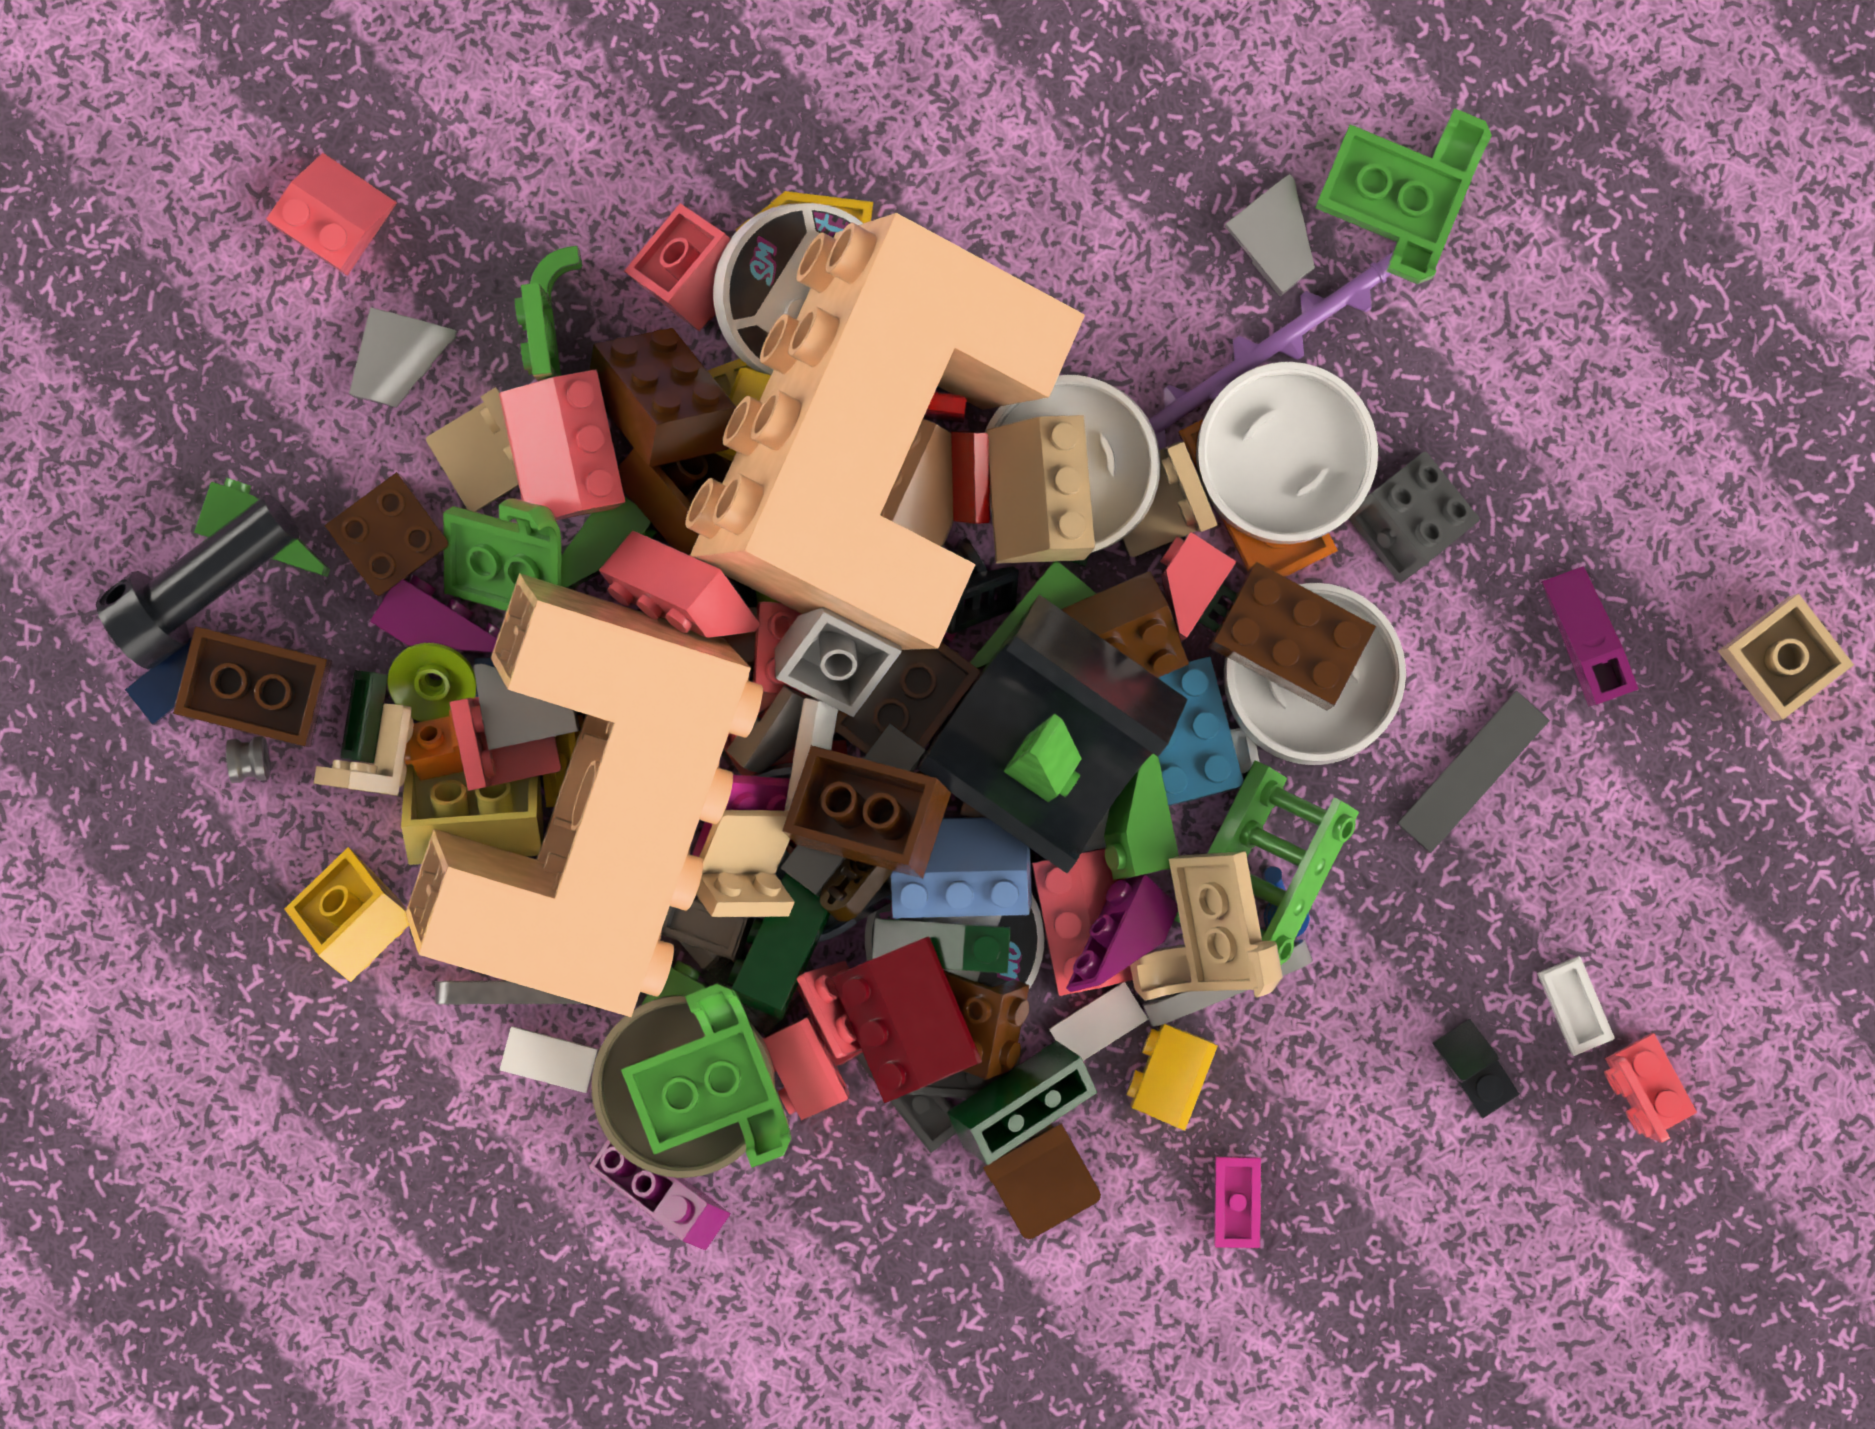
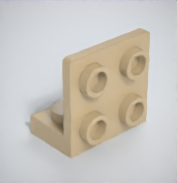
[426,387,519,512]
[1123,442,1218,557]
[313,704,414,796]
[696,810,795,917]

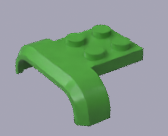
[1315,108,1492,285]
[515,246,583,381]
[443,498,561,611]
[621,983,791,1168]

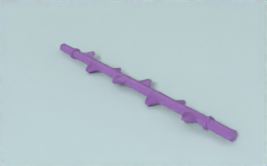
[1148,252,1393,450]

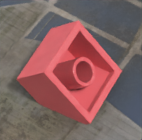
[266,153,397,276]
[624,203,731,332]
[1160,532,1237,641]
[762,1014,850,1120]

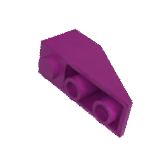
[1541,566,1639,707]
[370,575,500,654]
[1066,874,1178,992]
[588,1140,731,1251]

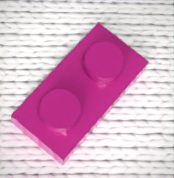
[1214,1156,1261,1248]

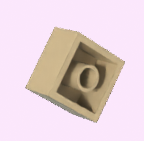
[1718,593,1854,721]

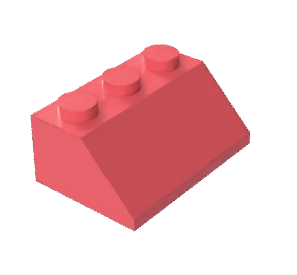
[499,369,625,520]
[599,530,761,638]
[1031,848,1133,996]

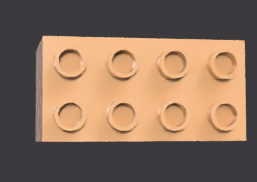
[685,213,1085,650]
[406,573,763,1017]

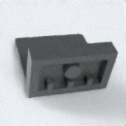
[1348,452,1479,584]

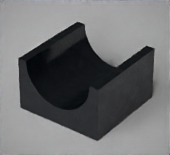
[918,595,1188,873]

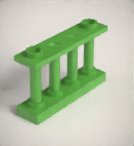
[1174,760,1359,966]

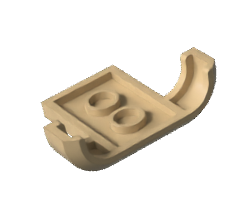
[1130,851,1283,1000]

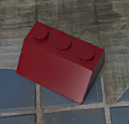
[831,936,982,1104]

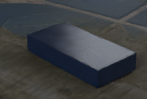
[125,636,193,725]

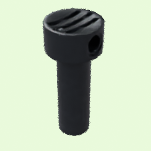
[96,495,300,670]

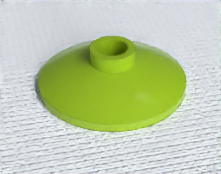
[387,643,476,722]

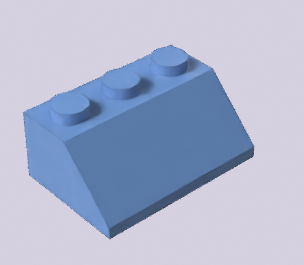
[891,817,1032,918]

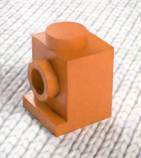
[404,710,464,781]

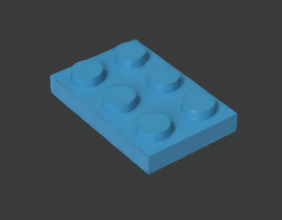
[1158,657,1244,806]

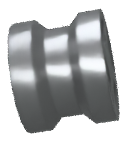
[226,736,270,783]

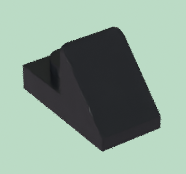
[1432,1019,1520,1119]

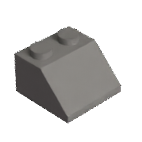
[775,607,902,717]

